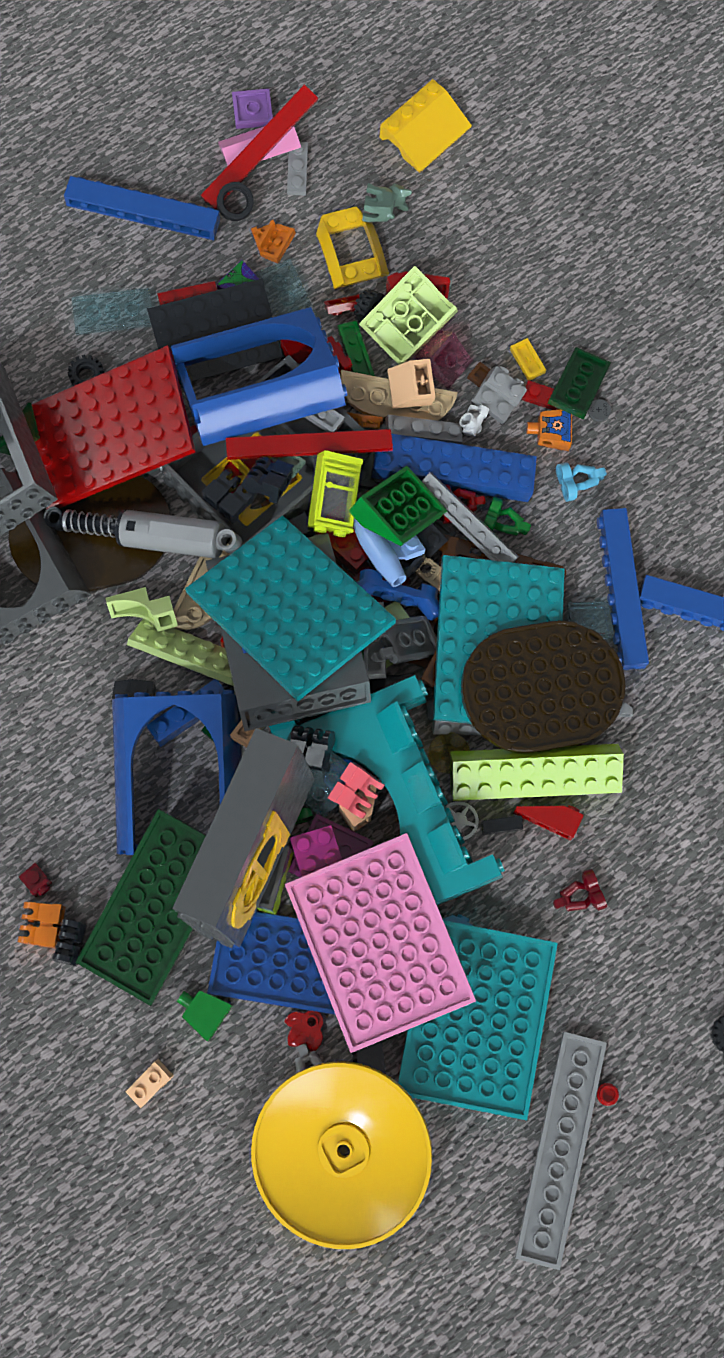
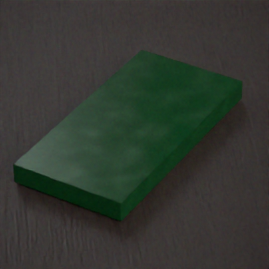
[547,347,611,420]

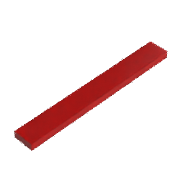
[201,84,318,210]
[226,429,393,460]

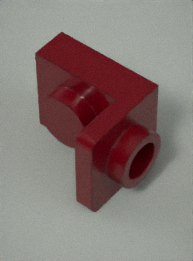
[19,863,52,897]

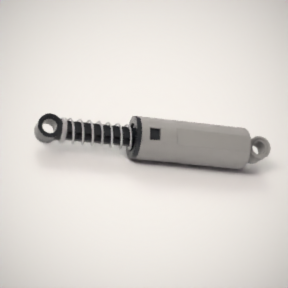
[44,507,243,558]

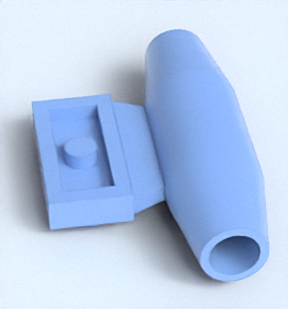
[353,518,425,587]

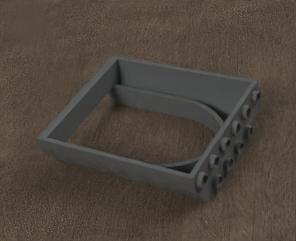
[0,468,91,645]

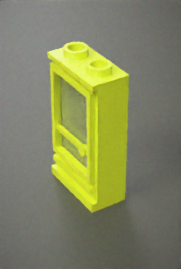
[307,450,363,537]

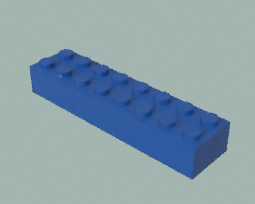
[371,433,537,502]

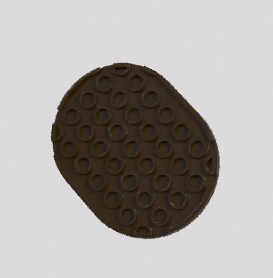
[8,475,170,591]
[461,620,626,753]

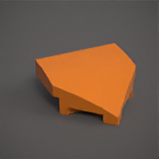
[251,220,296,264]
[347,412,383,429]

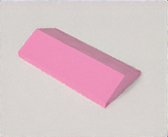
[218,126,301,166]

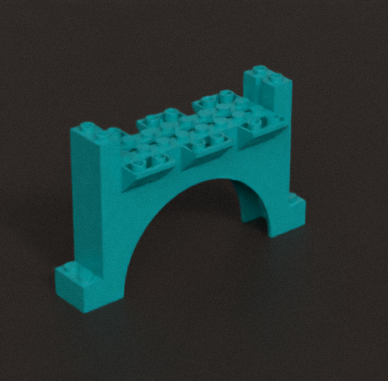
[269,675,505,906]

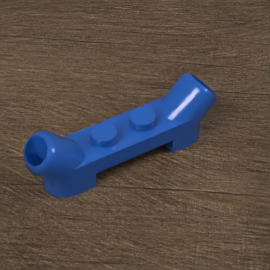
[356,569,439,620]

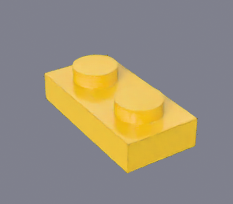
[510,338,546,380]

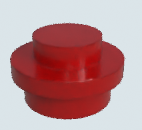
[596,1083,619,1106]

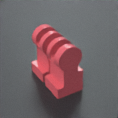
[328,762,385,819]

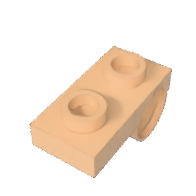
[126,1059,174,1108]

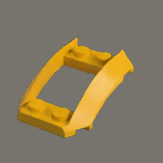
[316,207,389,289]

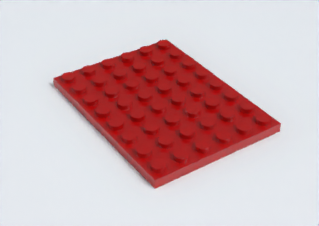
[32,346,196,509]

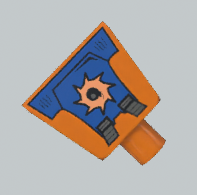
[526,409,572,451]

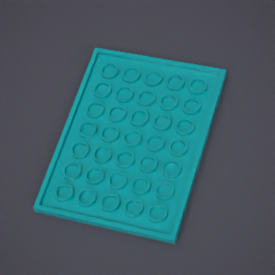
[185,515,396,702]
[433,555,565,724]
[398,920,558,1120]

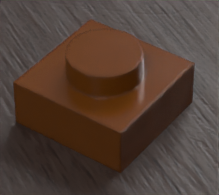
[467,362,491,387]

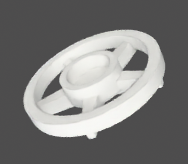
[445,801,479,840]

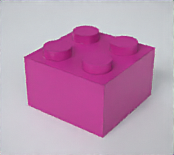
[290,825,342,877]

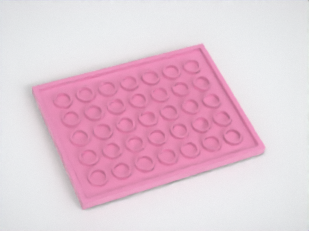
[285,833,476,1053]

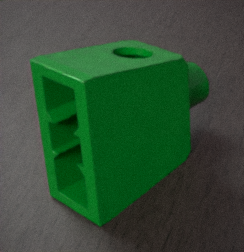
[177,990,233,1042]

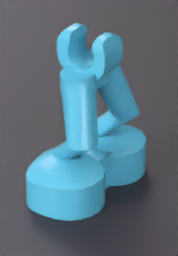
[556,462,607,502]

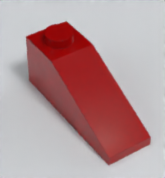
[513,805,584,841]

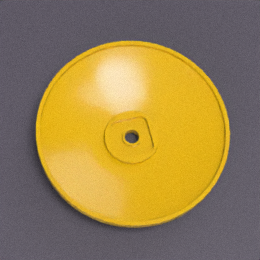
[251,1061,432,1249]

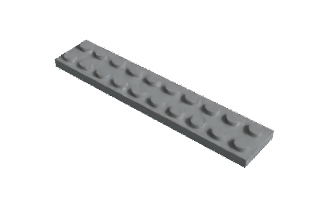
[514,1032,607,1270]

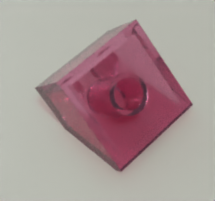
[415,330,473,388]

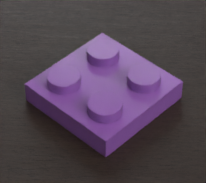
[232,89,273,129]

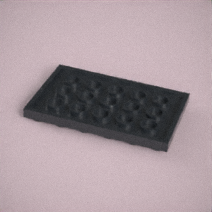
[147,279,283,384]

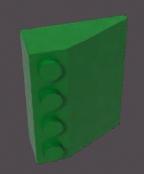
[349,466,447,546]

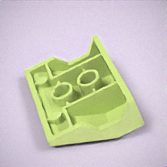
[359,266,458,365]

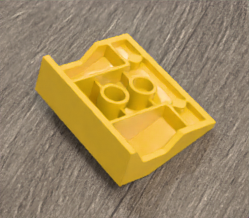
[379,79,472,173]

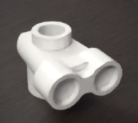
[459,405,489,436]

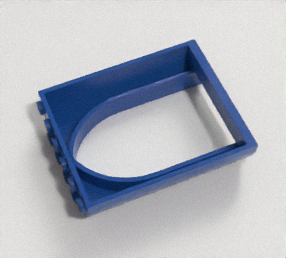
[171,307,347,446]
[112,690,242,855]

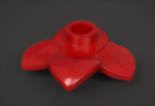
[284,1010,323,1052]

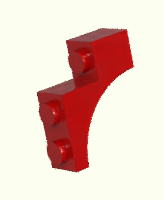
[281,336,352,374]

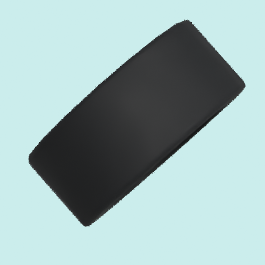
[217,182,254,221]

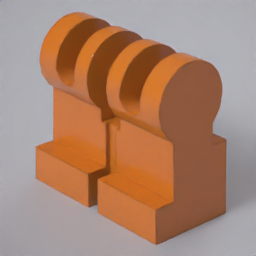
[17,902,66,949]

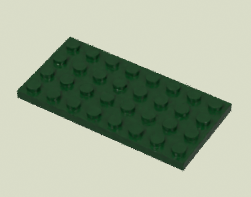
[75,809,206,1006]

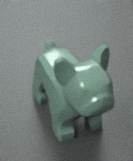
[362,183,412,222]

